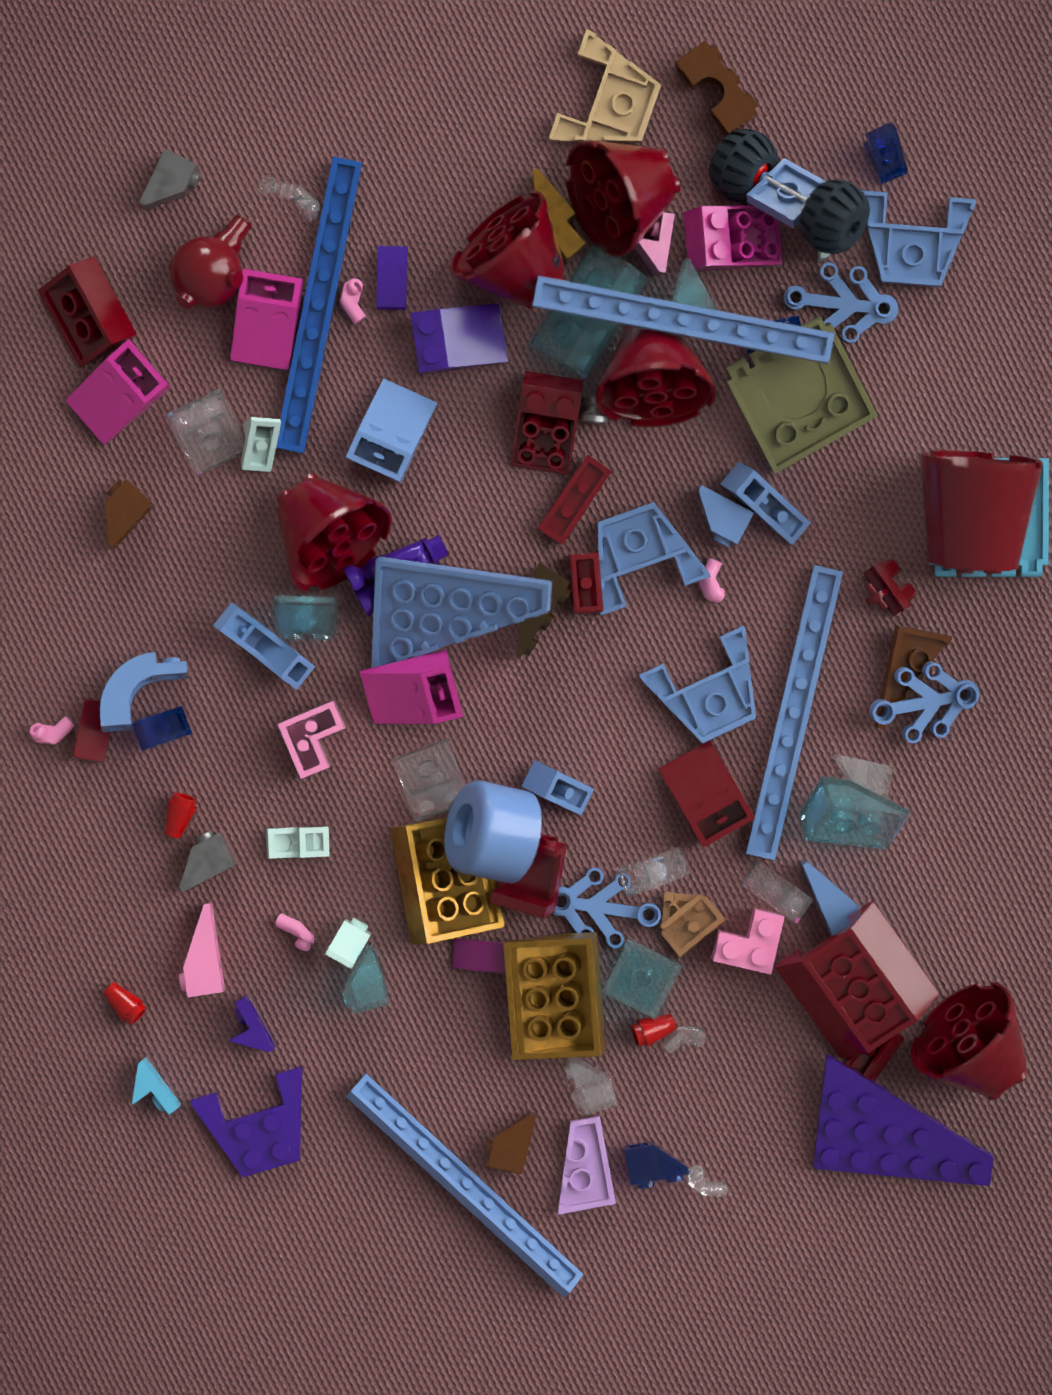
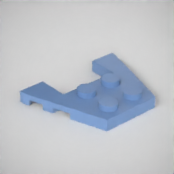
[862,190,976,287]
[598,502,711,615]
[639,626,756,743]

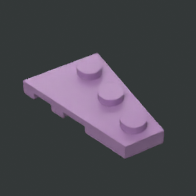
[558,1115,616,1215]

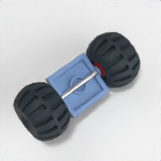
[709,129,870,254]

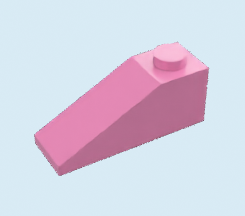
[179,902,225,997]

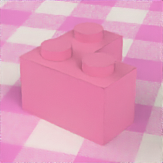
[278,701,346,779]
[711,908,785,974]

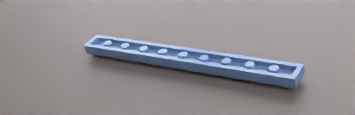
[532,276,835,364]
[745,565,843,860]
[346,1074,583,1298]

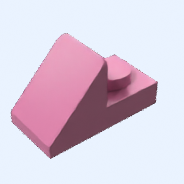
[634,212,675,276]

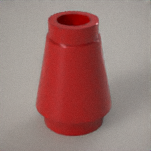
[164,792,197,838]
[103,982,147,1025]
[630,1014,677,1047]

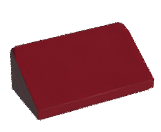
[568,552,604,614]
[73,699,110,762]
[844,1034,904,1082]

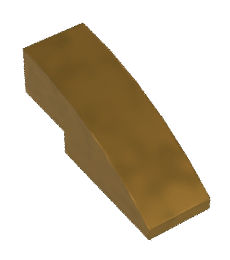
[532,168,586,262]

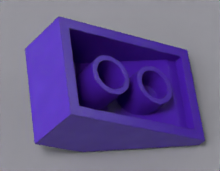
[411,303,508,376]

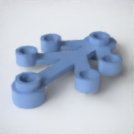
[783,262,898,344]
[869,661,979,743]
[553,867,661,948]

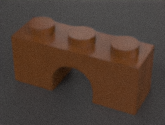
[675,41,758,136]

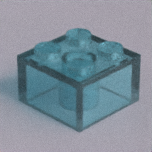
[601,937,682,1019]

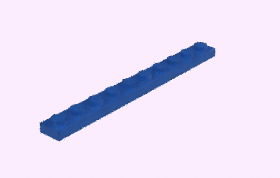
[276,156,362,454]

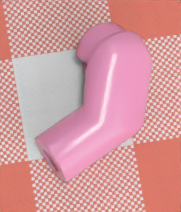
[340,278,366,325]
[699,558,725,603]
[29,716,75,745]
[275,914,314,952]

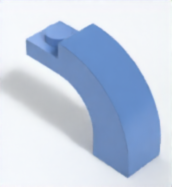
[213,602,315,690]
[100,652,188,732]

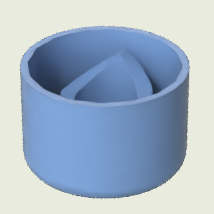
[444,780,541,884]

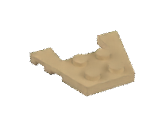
[548,29,661,143]

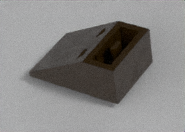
[517,563,571,658]

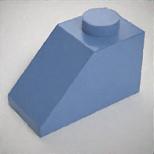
[697,485,754,548]
[522,760,594,815]

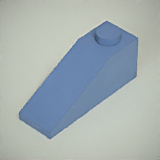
[720,462,811,545]
[800,861,860,936]

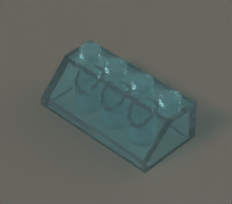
[529,246,649,379]

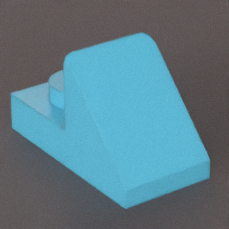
[132,1057,181,1115]

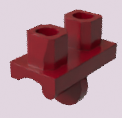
[863,559,917,617]

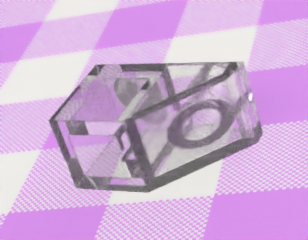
[618,847,690,896]
[563,1057,618,1115]

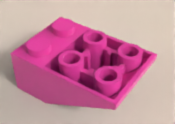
[684,206,783,271]
[230,269,304,371]
[65,339,172,446]
[360,650,463,724]

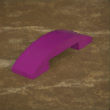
[452,938,506,973]

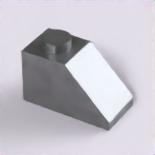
[139,149,201,209]
[179,830,237,892]

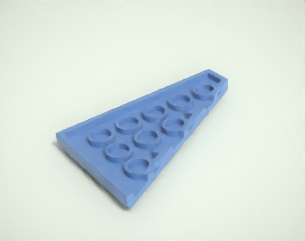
[371,556,552,668]

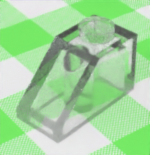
[832,754,894,806]
[741,861,814,924]

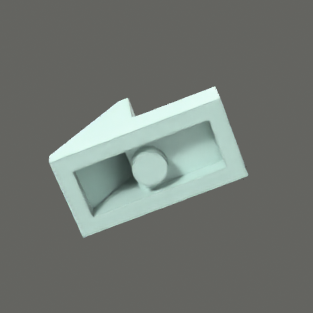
[241,417,281,472]

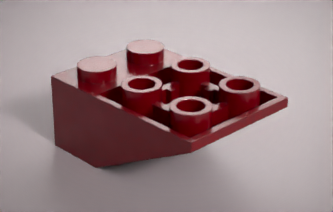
[510,371,584,475]
[658,740,755,848]

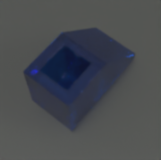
[623,1141,689,1189]

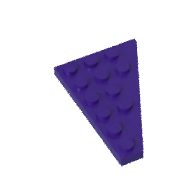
[813,1055,994,1186]

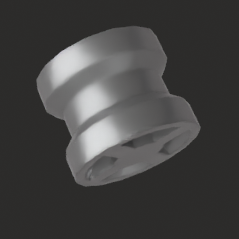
[579,397,608,425]

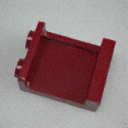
[490,835,567,919]

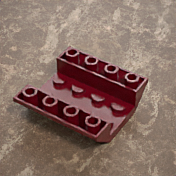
[774,900,939,1059]

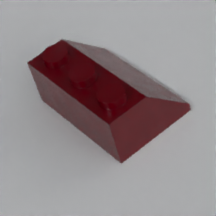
[38,256,137,368]

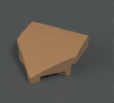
[660,891,726,958]

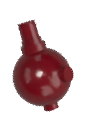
[169,215,251,309]

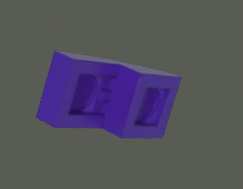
[376,246,408,310]

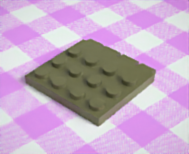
[725,316,878,474]

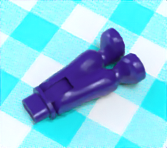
[343,535,449,617]

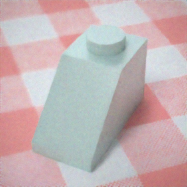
[326,917,371,969]

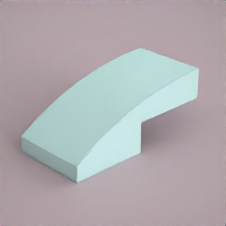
[266,827,329,859]

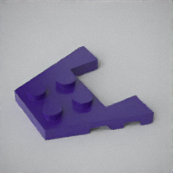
[190,1066,303,1177]

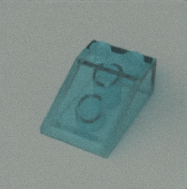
[274,595,339,641]
[800,777,910,849]

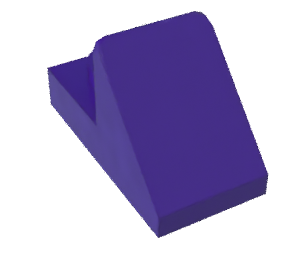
[229,995,276,1052]

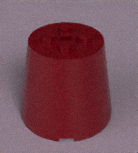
[921,450,1043,574]

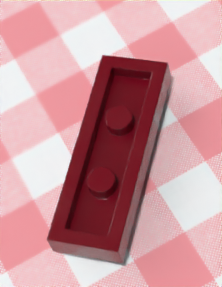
[538,455,612,545]

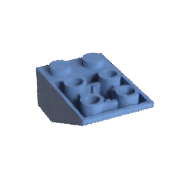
[346,378,437,484]

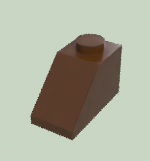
[105,480,155,549]
[483,1112,536,1174]

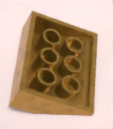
[390,817,505,945]
[503,932,606,1060]

